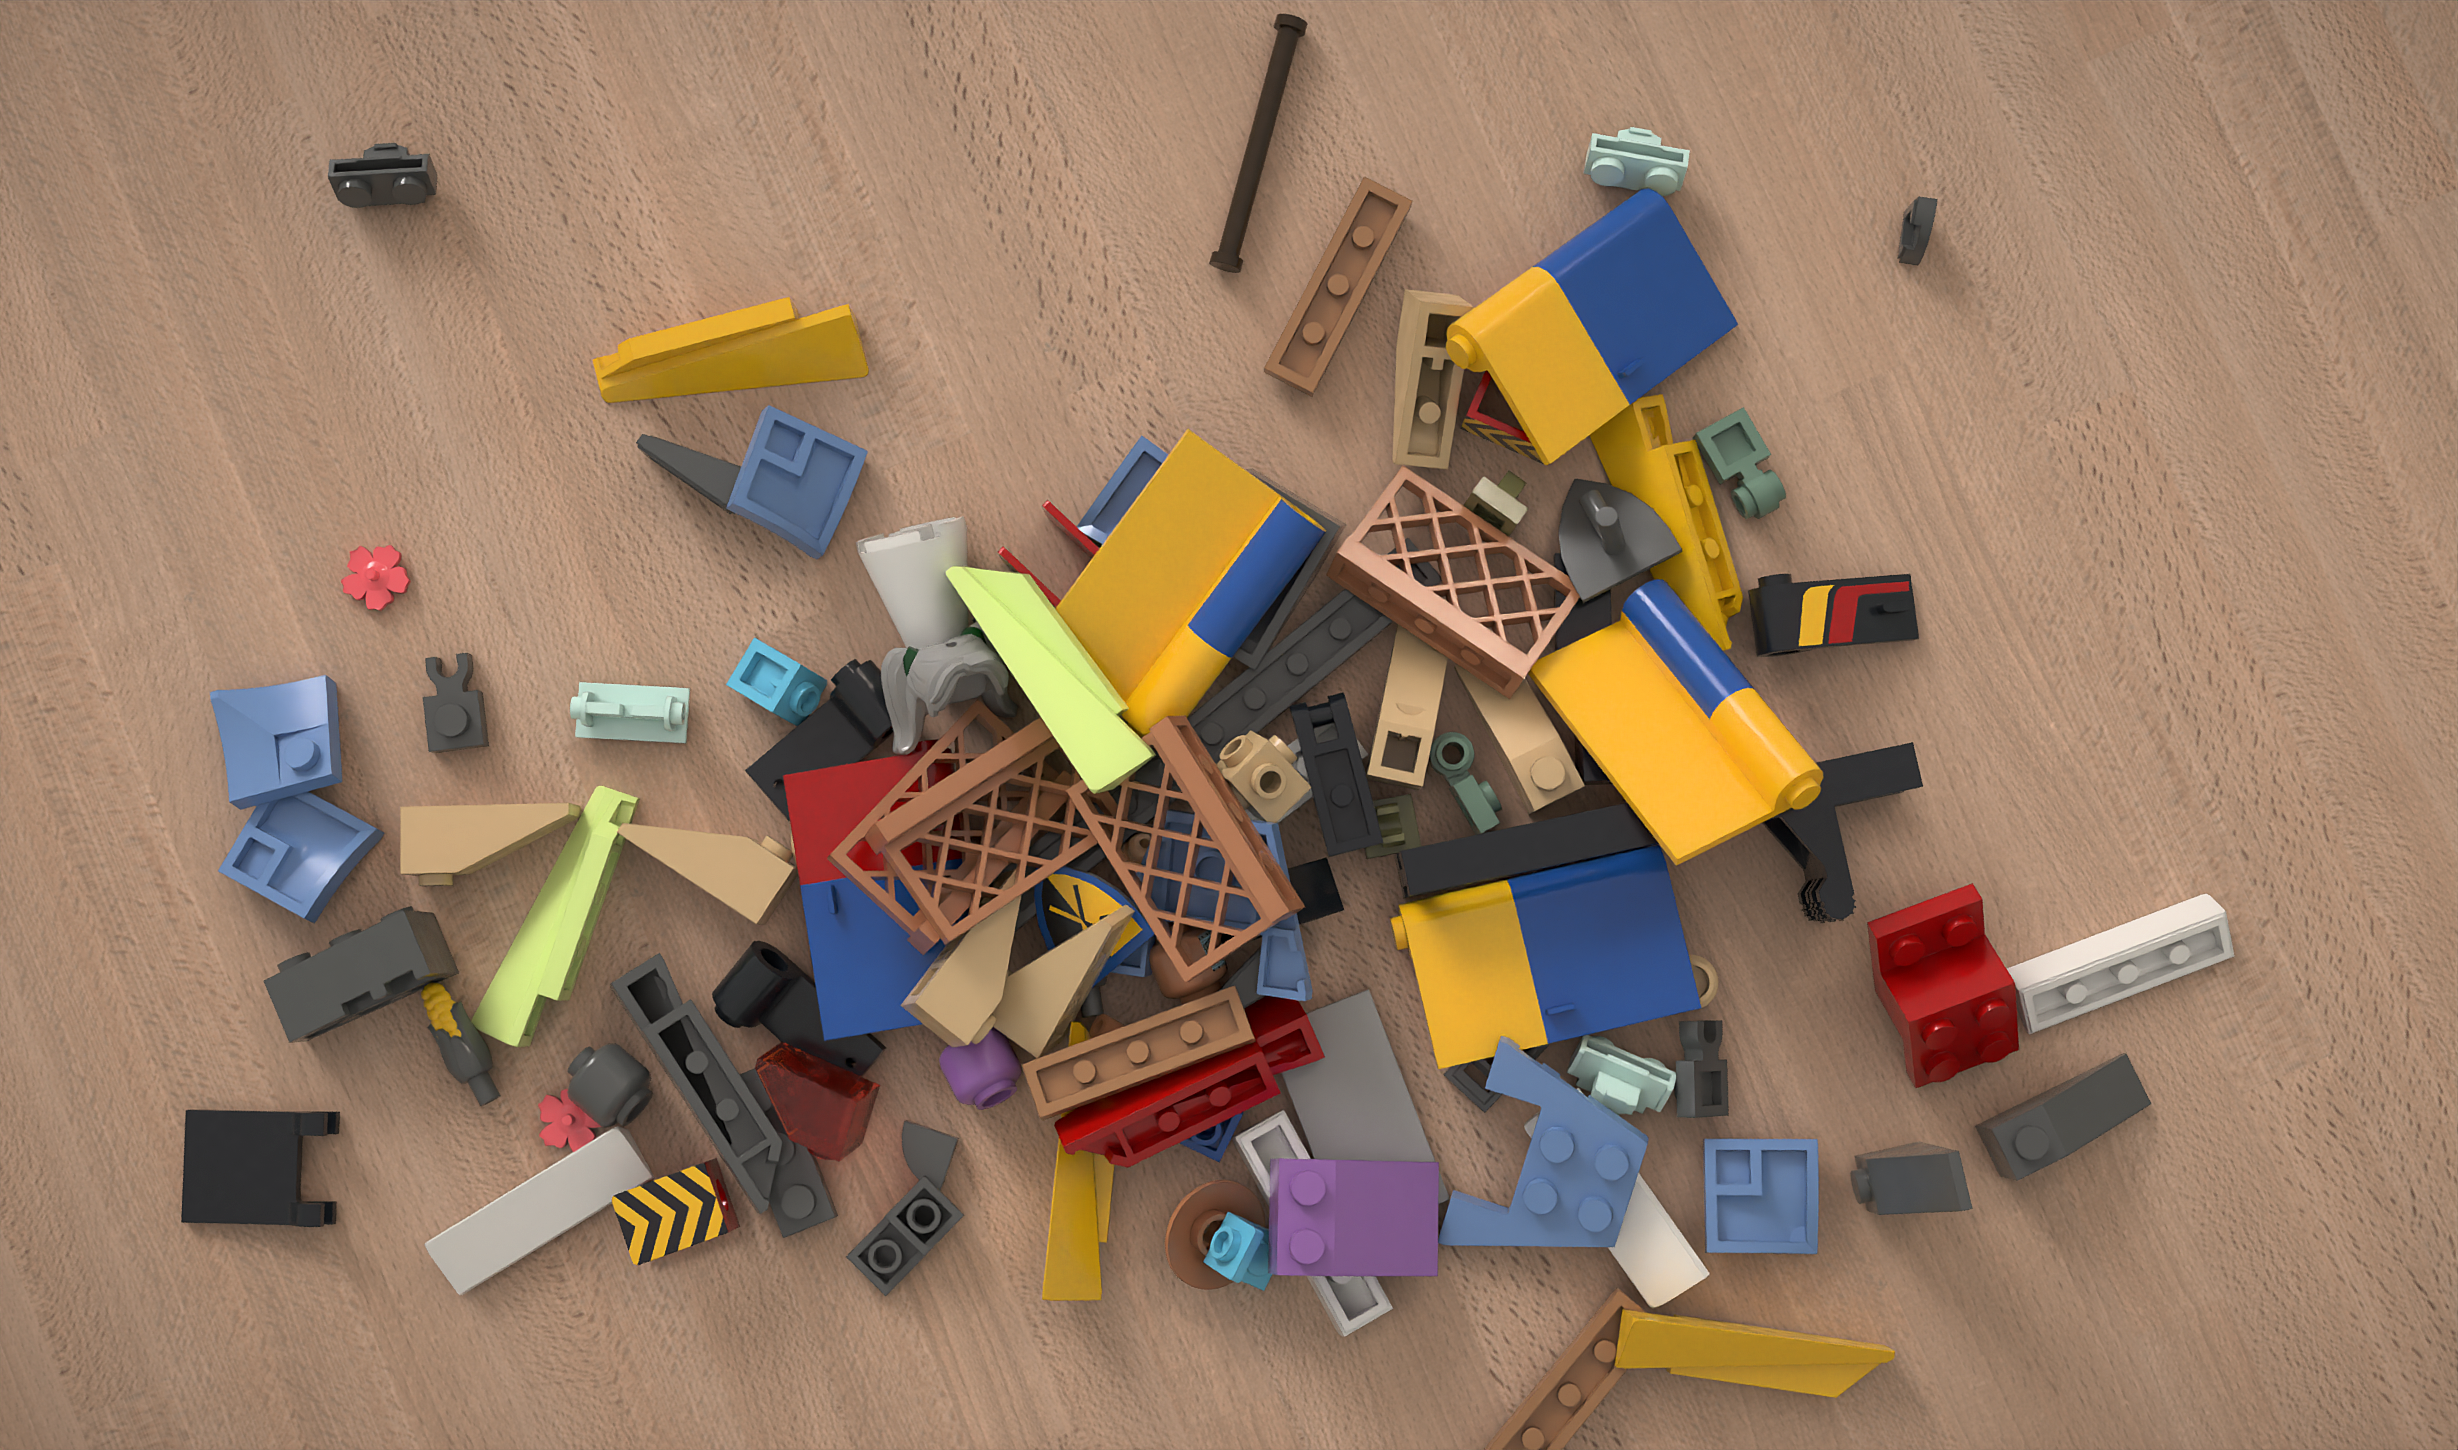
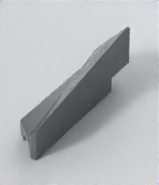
[610,953,783,1214]

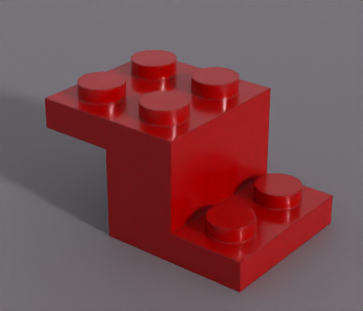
[1867,883,2019,1088]

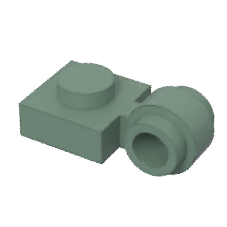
[1693,407,1786,519]
[1429,732,1502,835]

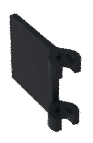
[181,1110,340,1227]

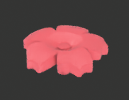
[341,545,411,611]
[538,1089,602,1152]

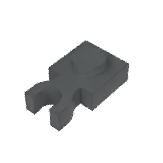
[423,653,489,753]
[1674,1020,1729,1118]

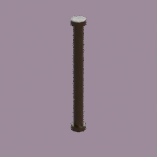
[1209,14,1308,273]

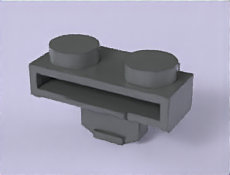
[328,143,438,208]

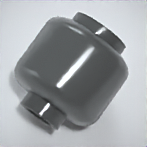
[567,1043,653,1127]

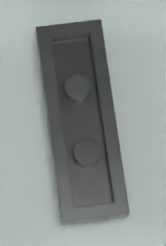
[739,1060,838,1238]

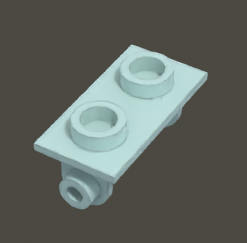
[570,682,690,743]

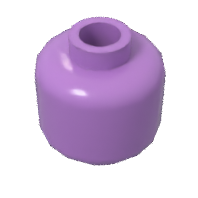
[939,1027,1022,1110]

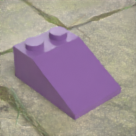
[1268,1158,1439,1276]

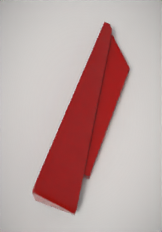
[1054,996,1325,1168]

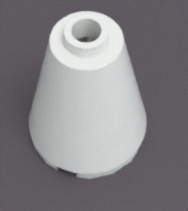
[856,516,969,650]

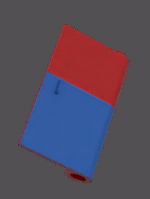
[783,739,969,1041]

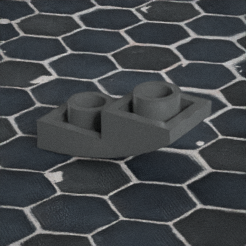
[846,1176,964,1296]

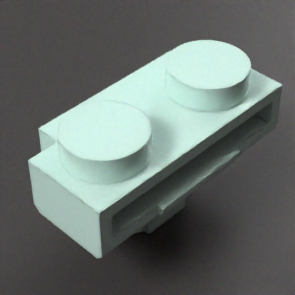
[1584,127,1690,196]
[1567,1035,1676,1115]

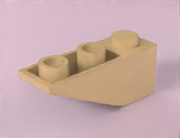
[1366,624,1448,790]

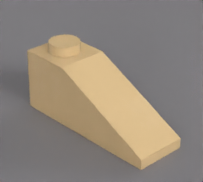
[1393,289,1474,469]
[1454,665,1585,815]
[400,803,581,886]
[617,823,798,925]
[900,869,1025,1048]
[992,905,1135,1058]

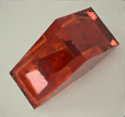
[755,1042,880,1162]

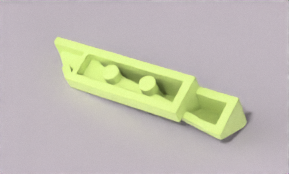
[945,566,1156,794]
[471,786,640,1047]

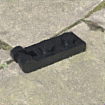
[1289,692,1384,858]

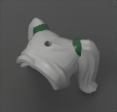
[881,621,1018,755]

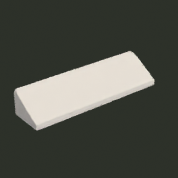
[2007,894,2234,1034]
[1524,1088,1710,1309]
[1231,1110,1393,1337]
[424,1126,654,1295]

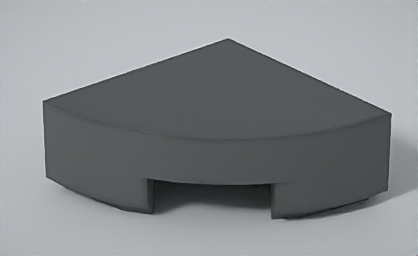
[1897,196,1938,266]
[902,1120,959,1191]

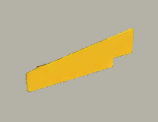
[592,297,869,403]
[1589,394,1743,651]
[1042,1021,1115,1301]
[1615,1309,1895,1398]

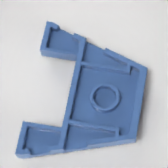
[1111,809,1313,1001]
[1438,1036,1649,1247]

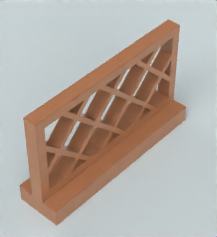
[1326,466,1580,699]
[827,699,1071,955]
[1066,715,1305,983]
[864,717,1128,945]

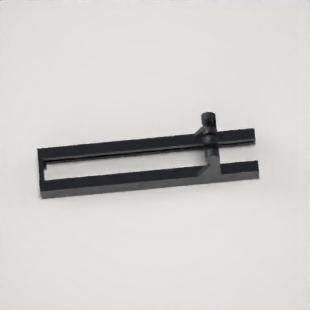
[1394,742,1923,923]

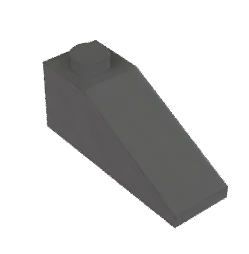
[1975,1053,2151,1181]
[1850,1142,1973,1215]

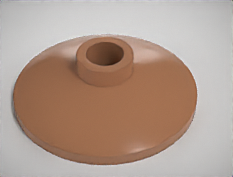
[1165,1180,1265,1290]

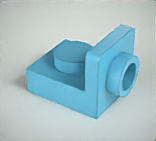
[726,637,827,726]
[1203,1211,1272,1291]

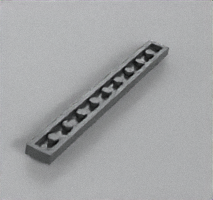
[988,538,1442,932]

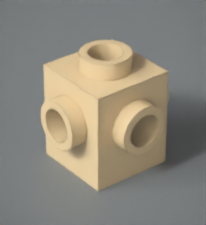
[1216,730,1312,823]

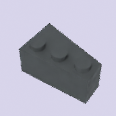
[264,906,459,1043]

